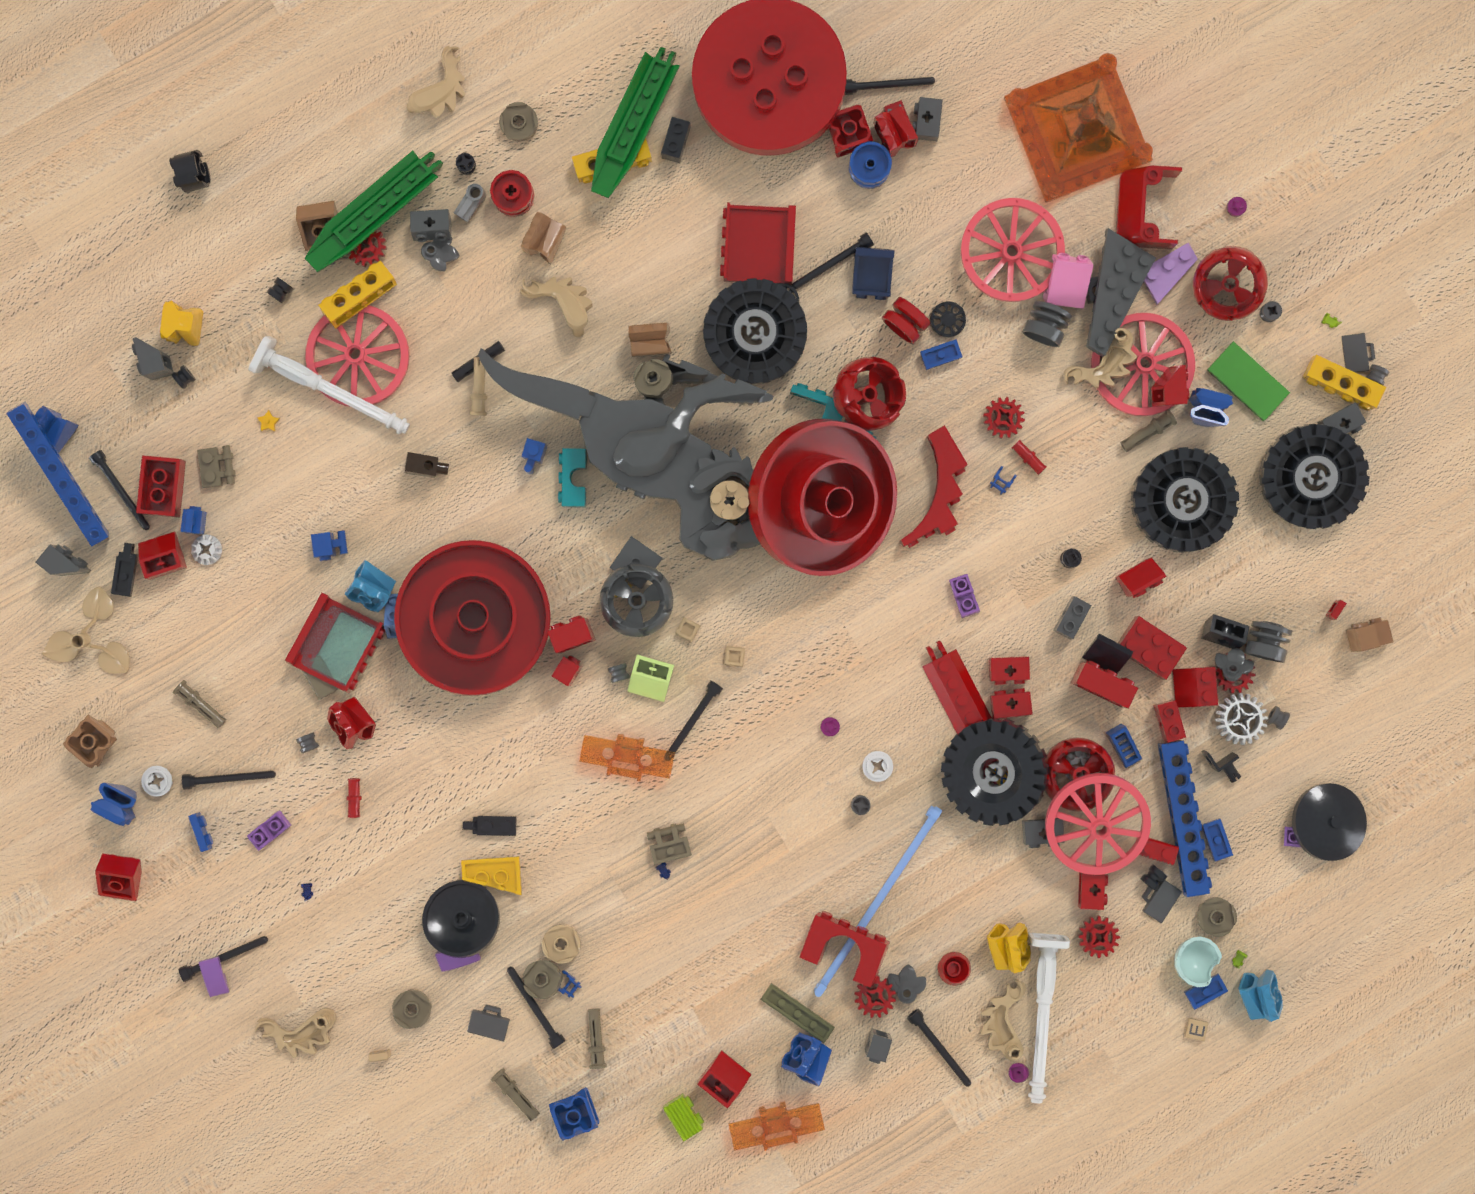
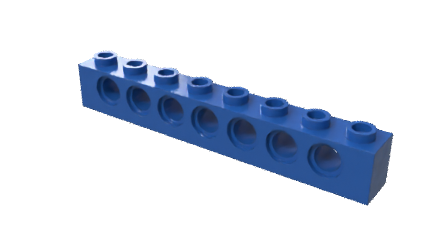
[6,401,109,547]
[1158,740,1212,897]

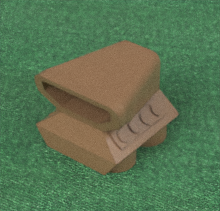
[521,212,567,265]
[628,323,672,357]
[63,714,117,769]

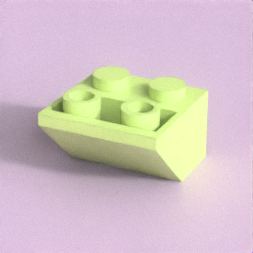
[627,655,675,702]

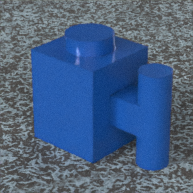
[522,438,547,474]
[180,506,207,535]
[311,531,348,561]

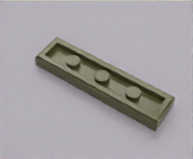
[761,983,835,1043]

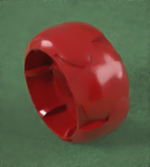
[1193,246,1268,321]
[833,357,906,431]
[1045,737,1115,812]

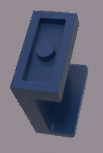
[852,247,895,300]

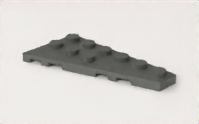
[1086,228,1156,357]

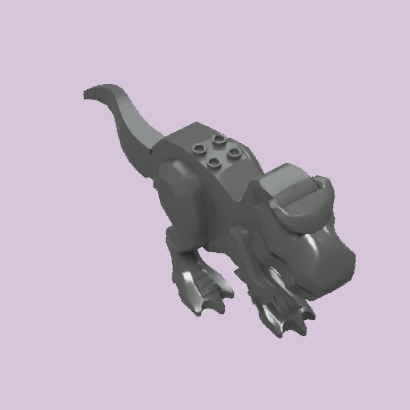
[478,348,774,561]

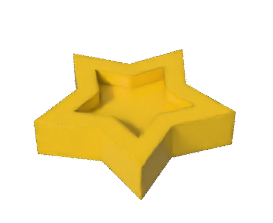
[257,410,280,431]

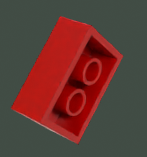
[136,455,186,518]
[547,615,596,654]
[1118,616,1187,680]
[1071,661,1138,709]

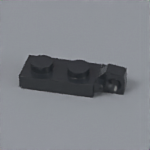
[111,543,137,597]
[462,816,517,836]

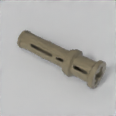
[1120,410,1177,452]
[172,680,227,728]
[588,1008,607,1069]
[491,1068,540,1121]

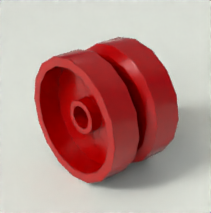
[490,170,535,217]
[881,297,931,345]

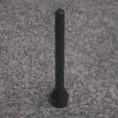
[845,77,935,95]
[792,232,874,289]
[89,450,150,530]
[664,680,723,761]
[182,770,276,790]
[178,936,268,982]
[507,966,566,1049]
[907,1008,971,1087]

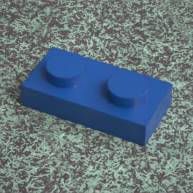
[920,339,963,370]
[188,812,213,852]
[1202,818,1233,862]
[1184,973,1228,1010]

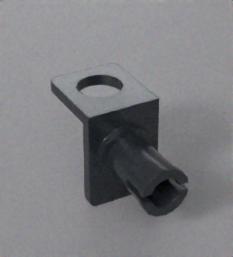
[1201,750,1241,783]

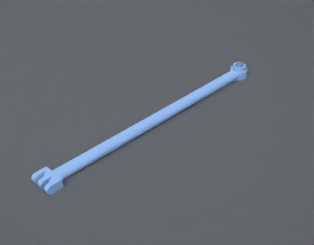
[814,805,942,997]

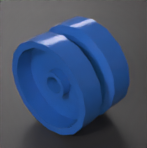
[849,141,892,189]

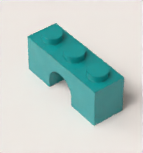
[558,448,587,508]

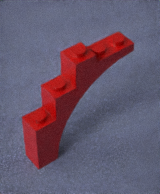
[900,425,968,548]

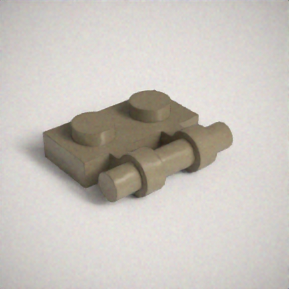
[197,445,236,488]
[647,823,692,865]

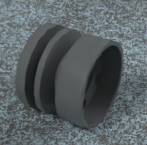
[1022,301,1072,347]
[1244,621,1293,663]

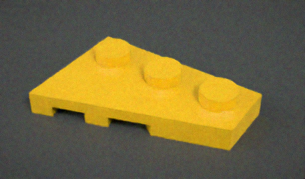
[461,856,522,895]

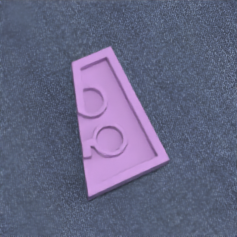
[1143,243,1198,305]

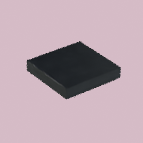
[1082,634,1133,674]

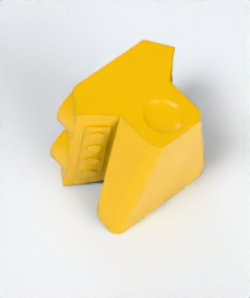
[160,300,203,346]
[987,922,1031,974]

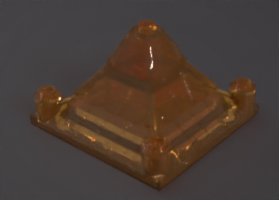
[1004,53,1153,203]

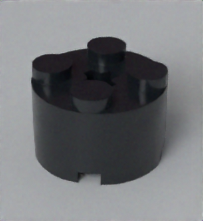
[169,150,211,193]

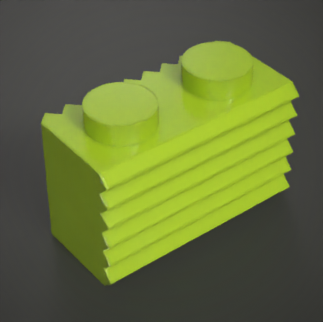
[663,1093,704,1142]

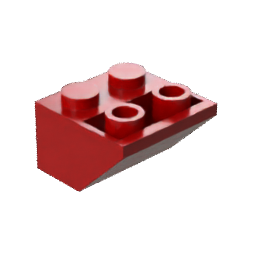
[1151,365,1190,407]
[138,531,187,580]
[1115,557,1167,598]
[697,1050,752,1109]

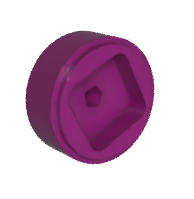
[1227,197,1247,217]
[820,717,840,736]
[1009,1063,1029,1083]

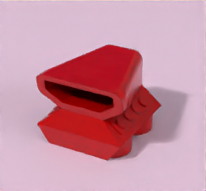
[829,105,873,158]
[873,106,918,157]
[327,697,376,750]

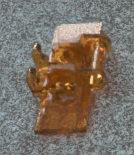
[579,733,675,781]
[728,1101,825,1151]

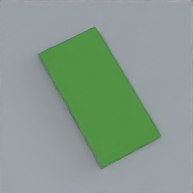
[1207,341,1290,421]

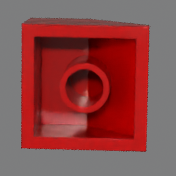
[1172,667,1218,708]
[95,853,142,901]

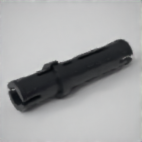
[451,340,505,382]

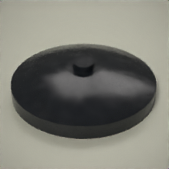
[1292,783,1367,861]
[422,880,500,958]

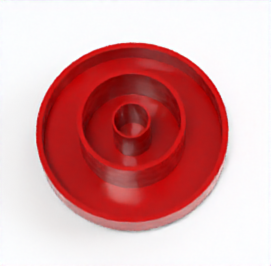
[692,0,847,156]
[748,419,897,576]
[394,540,551,696]

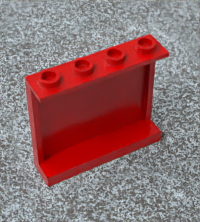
[720,202,796,285]

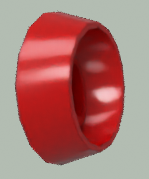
[938,952,971,986]

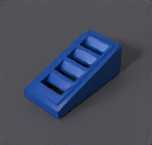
[1106,724,1142,768]

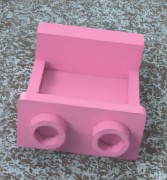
[1043,253,1093,309]

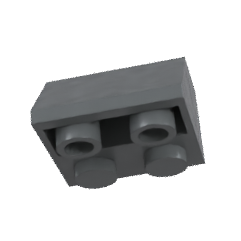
[132,337,174,380]
[35,544,91,576]

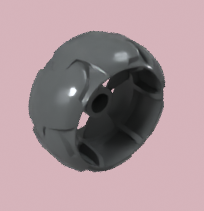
[600,563,674,637]

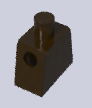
[404,452,449,478]

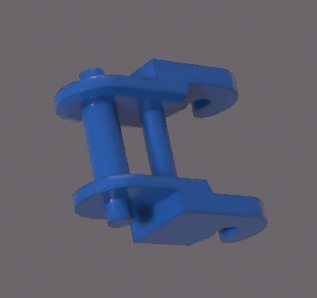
[990,466,1017,495]
[558,970,582,998]

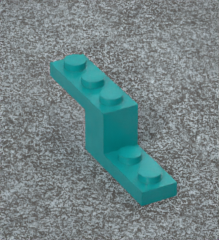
[790,383,876,439]

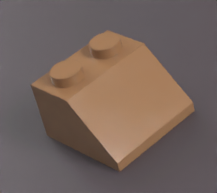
[296,201,338,251]

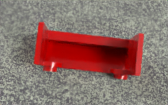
[1116,165,1182,249]

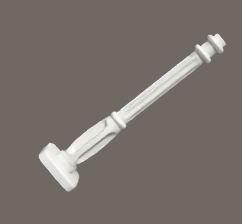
[248,336,410,434]
[1028,933,1070,1104]

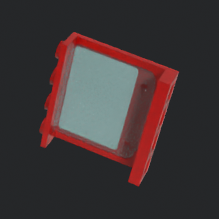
[285,593,385,694]

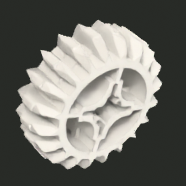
[1215,693,1268,745]

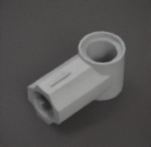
[453,183,486,222]

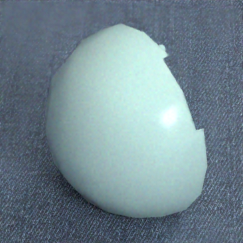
[1174,937,1222,987]

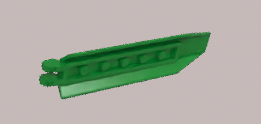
[591,47,680,199]
[305,150,443,272]

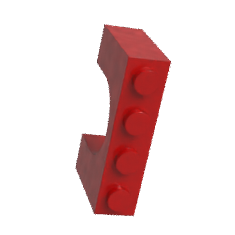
[799,911,890,988]

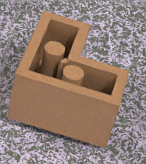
[1346,617,1394,652]

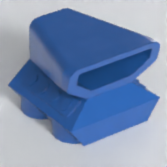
[1189,388,1233,427]
[35,406,79,453]
[90,783,137,826]
[781,1032,832,1087]
[549,1087,599,1141]

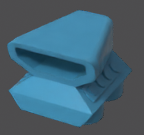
[344,560,396,612]
[1238,969,1283,1022]

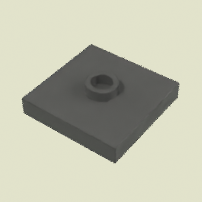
[609,536,663,589]

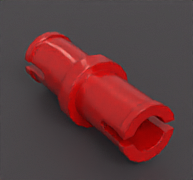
[1012,440,1047,475]
[346,778,362,818]

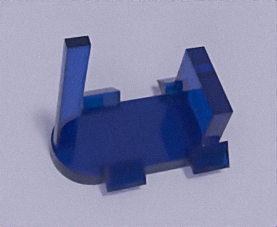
[655,862,671,880]
[301,883,313,901]

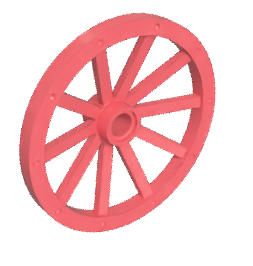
[961,198,1065,302]
[305,305,409,407]
[1091,313,1195,416]
[1045,773,1151,875]

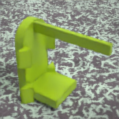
[1321,313,1342,328]
[1232,950,1248,969]

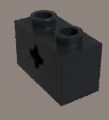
[661,117,691,163]
[1201,614,1249,649]

